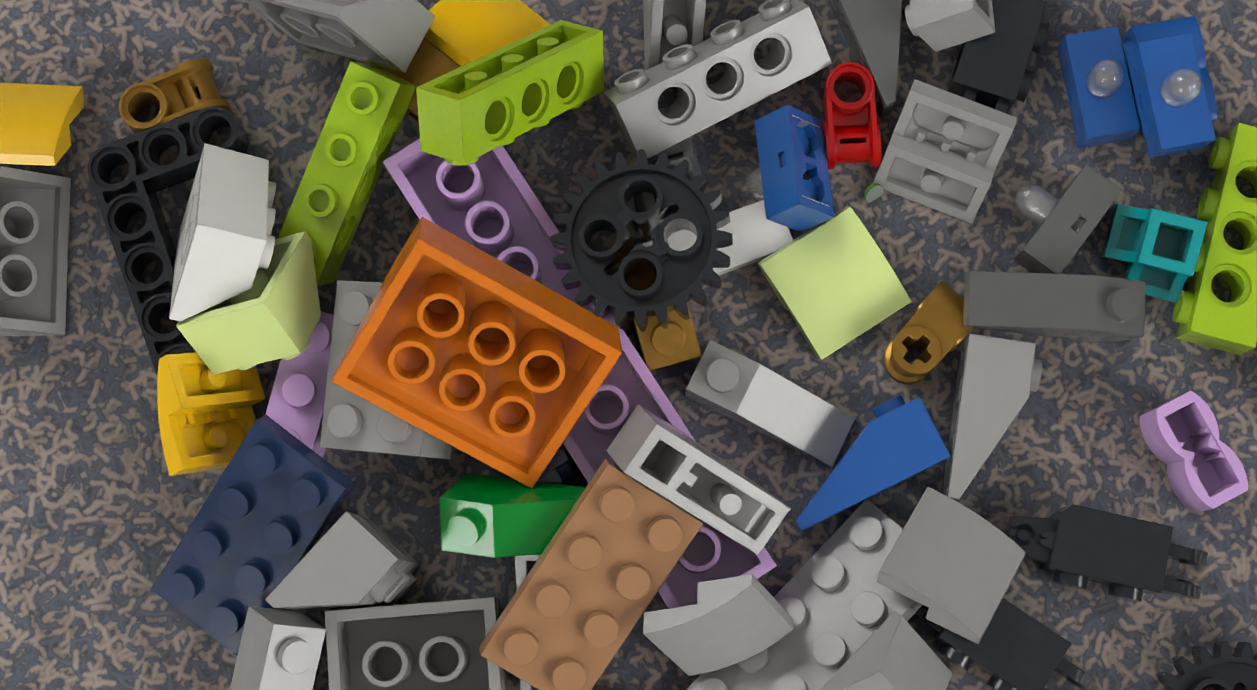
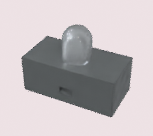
[1014,164,1122,274]

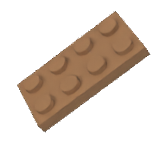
[479,458,704,690]

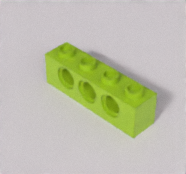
[416,20,604,166]
[277,61,417,287]
[1172,123,1257,355]

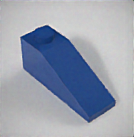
[793,395,951,533]

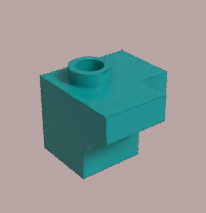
[1101,204,1208,303]

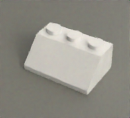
[169,143,276,322]

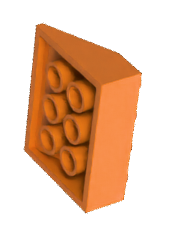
[331,217,622,488]

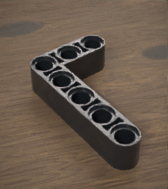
[88,106,249,375]

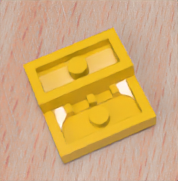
[424,0,551,66]
[0,83,84,166]
[157,352,266,476]

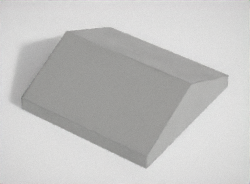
[820,610,952,690]

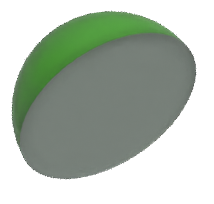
[864,184,884,203]

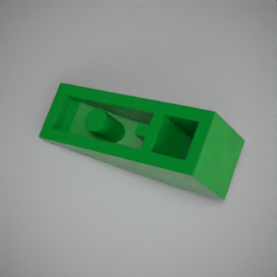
[439,473,585,558]

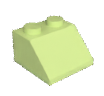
[176,231,321,374]

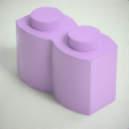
[1140,391,1248,513]

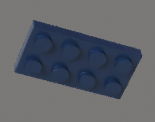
[151,415,354,656]

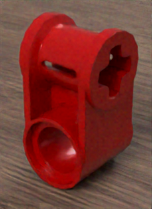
[822,62,881,170]

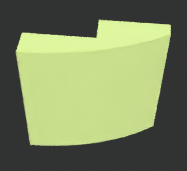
[758,205,912,360]

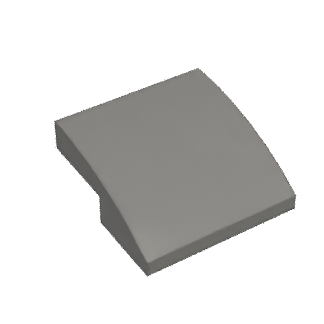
[873,79,1017,224]
[877,487,1026,644]
[643,574,793,676]

